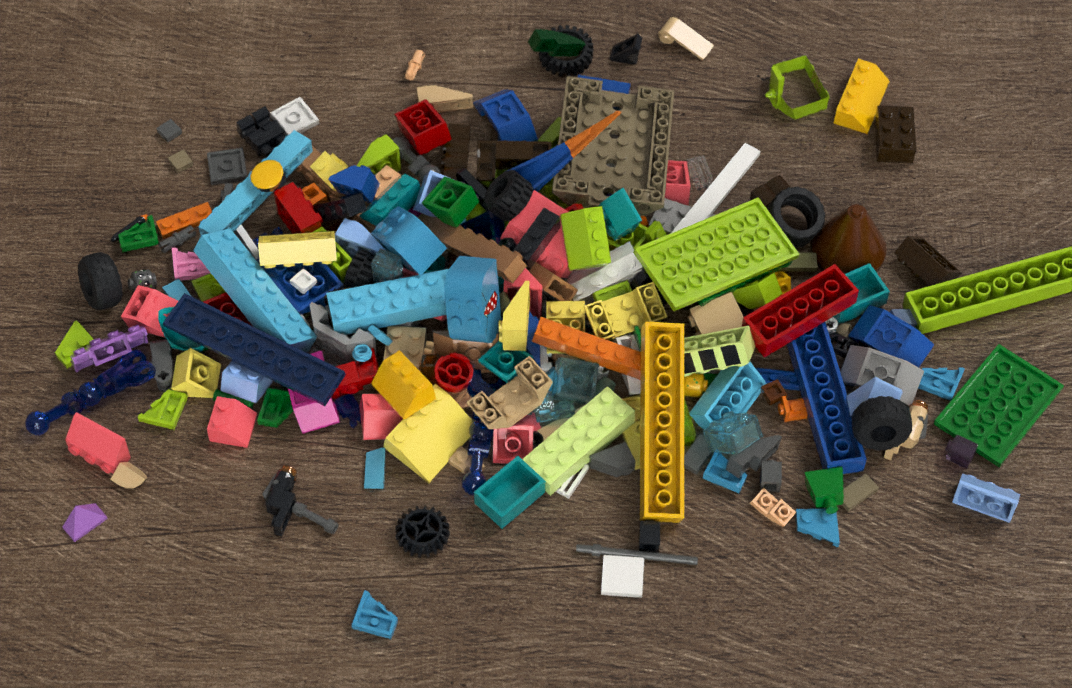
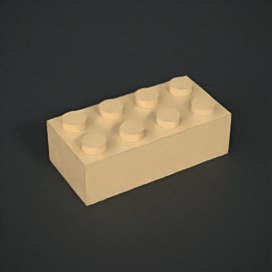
[384,326,427,374]

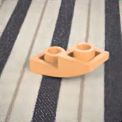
[750,488,796,527]

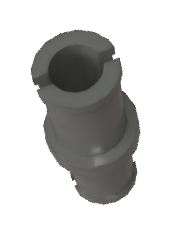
[158,225,196,253]

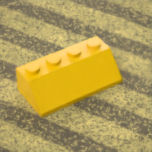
[834,59,889,134]

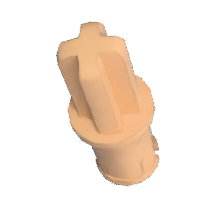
[405,50,425,81]

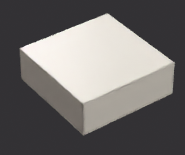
[290,268,317,294]

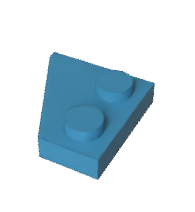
[702,448,747,493]
[352,590,398,639]

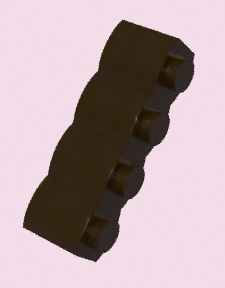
[441,123,471,181]

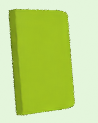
[538,117,562,149]

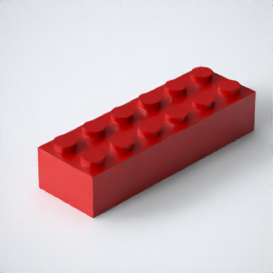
[742,264,859,358]

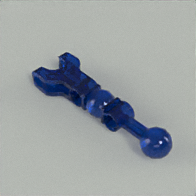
[25,350,156,436]
[462,368,506,496]

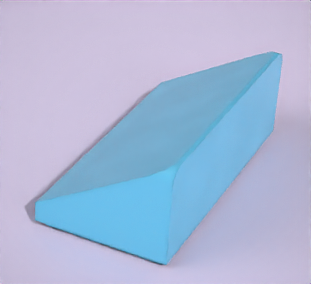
[364,448,386,489]

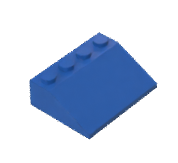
[256,258,344,314]

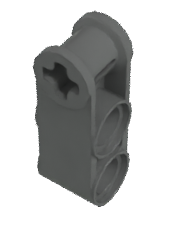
[150,339,174,393]

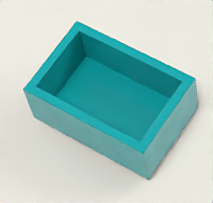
[833,263,890,325]
[474,456,546,529]

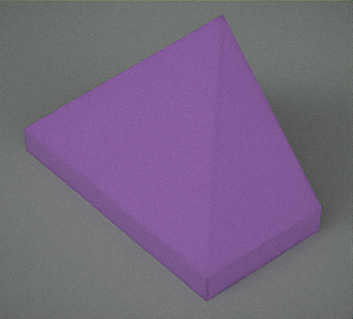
[63,503,108,542]

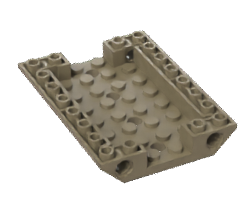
[552,76,674,216]

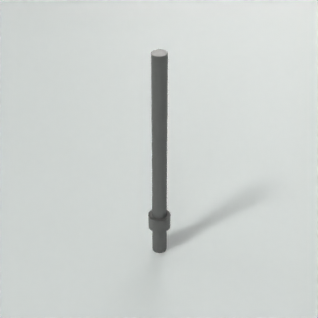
[576,544,698,565]

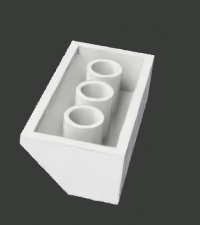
[564,241,644,305]

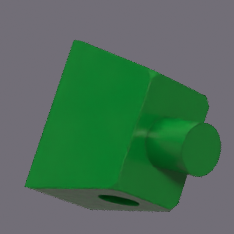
[805,466,844,514]

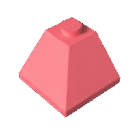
[493,421,533,464]

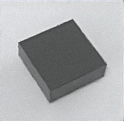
[156,119,182,142]

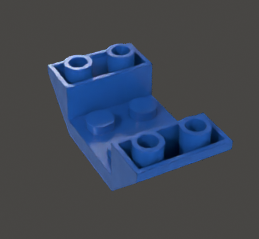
[473,89,538,142]
[848,305,934,368]

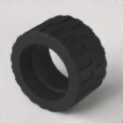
[766,187,825,249]

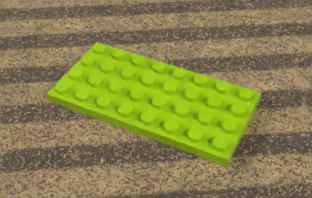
[633,198,800,311]

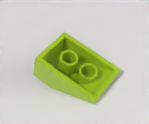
[357,134,401,175]

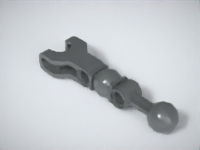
[392,136,479,199]

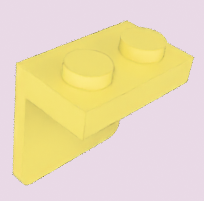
[310,151,348,191]

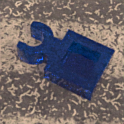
[334,394,361,429]

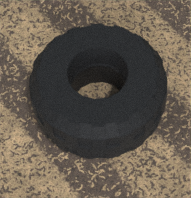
[78,252,123,310]
[851,396,912,451]

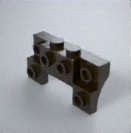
[477,140,551,183]

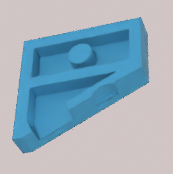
[918,367,965,401]
[795,509,840,547]

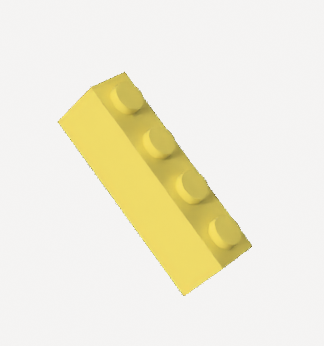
[258,231,337,268]

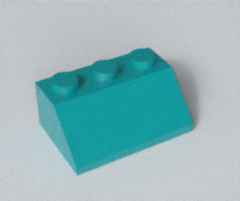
[359,174,421,226]

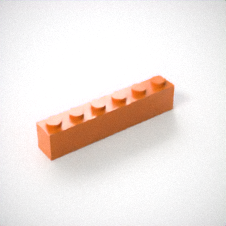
[532,317,641,380]

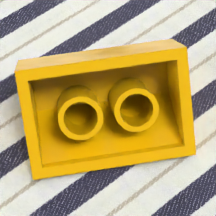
[371,350,436,420]

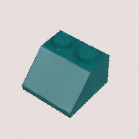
[598,188,642,241]

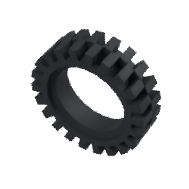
[539,25,593,77]

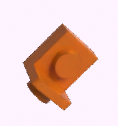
[778,396,808,422]

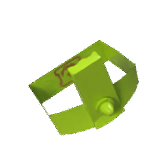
[765,55,829,119]

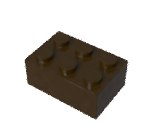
[875,106,916,163]

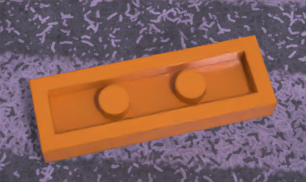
[156,202,212,239]

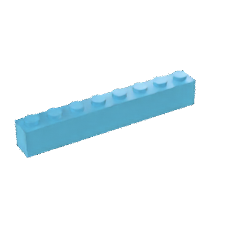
[198,130,313,237]

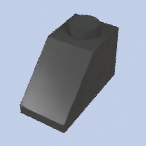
[589,442,636,477]

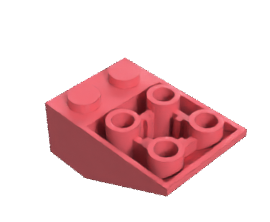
[121,285,178,338]

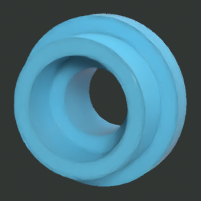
[352,344,372,362]

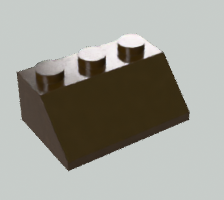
[894,236,962,287]

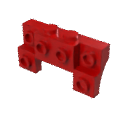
[332,348,379,399]

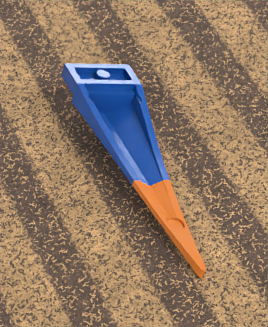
[507,111,621,192]

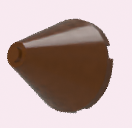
[811,204,887,274]

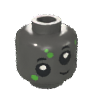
[128,269,157,292]

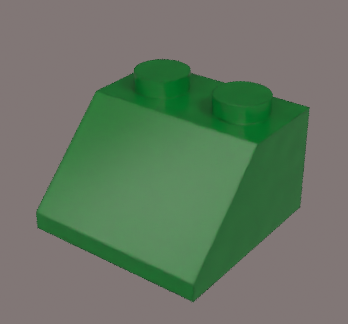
[422,176,479,228]

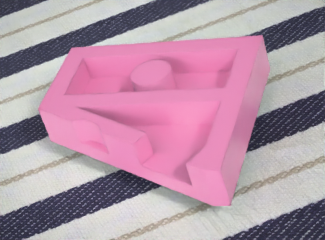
[172,248,210,281]

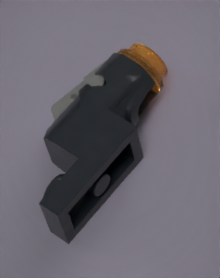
[262,466,297,537]

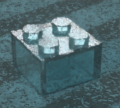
[551,357,599,405]
[703,411,763,454]

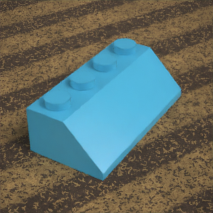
[689,362,767,441]

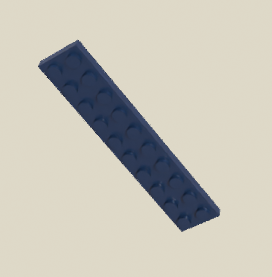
[163,293,346,406]

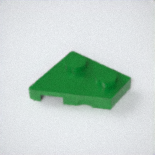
[257,388,294,428]

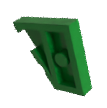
[118,215,159,253]

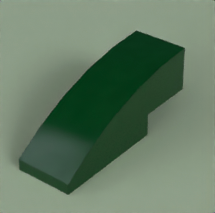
[527,29,585,57]

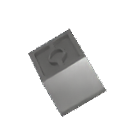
[309,302,377,364]
[840,345,924,407]

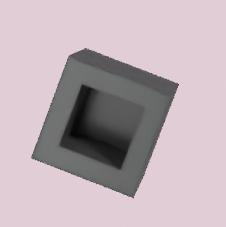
[760,460,782,492]

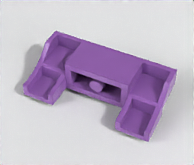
[70,325,148,373]

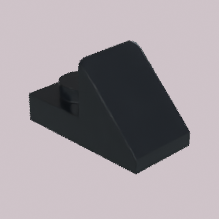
[610,34,643,65]

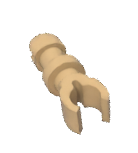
[423,340,435,364]

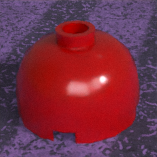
[434,353,473,393]

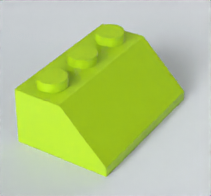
[560,206,611,271]

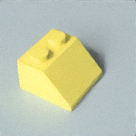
[171,348,221,398]

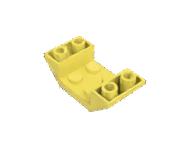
[583,282,667,341]

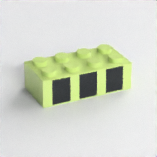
[684,326,755,377]

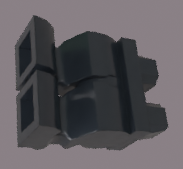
[236,106,285,158]

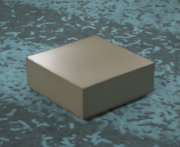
[168,150,193,173]

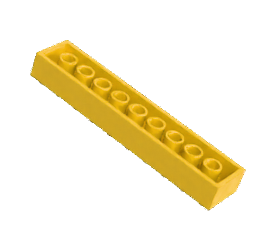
[640,322,684,523]

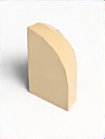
[110,462,147,488]

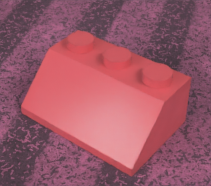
[504,268,542,318]
[66,412,131,474]

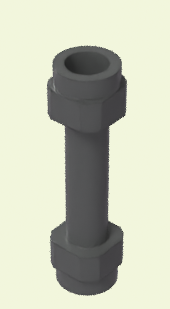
[292,502,339,534]

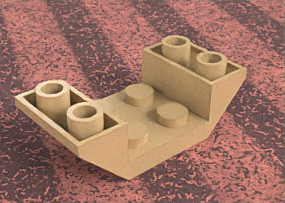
[466,356,553,429]

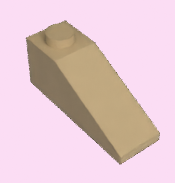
[417,85,473,113]

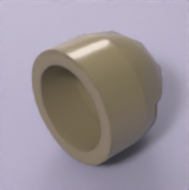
[836,323,851,338]

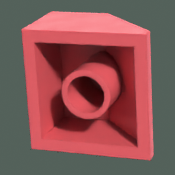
[359,394,403,440]
[207,396,258,448]

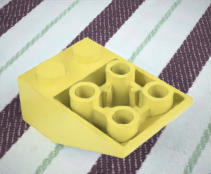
[546,301,585,354]

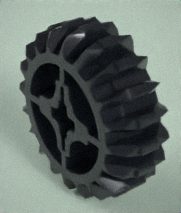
[395,505,450,558]

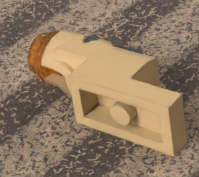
[884,400,928,460]

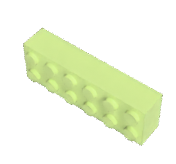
[522,387,635,496]

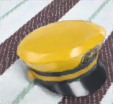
[250,160,286,192]

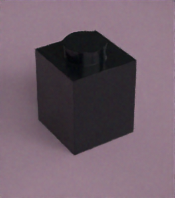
[639,520,660,553]

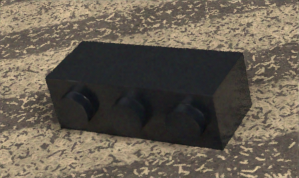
[313,193,367,222]
[512,208,561,270]

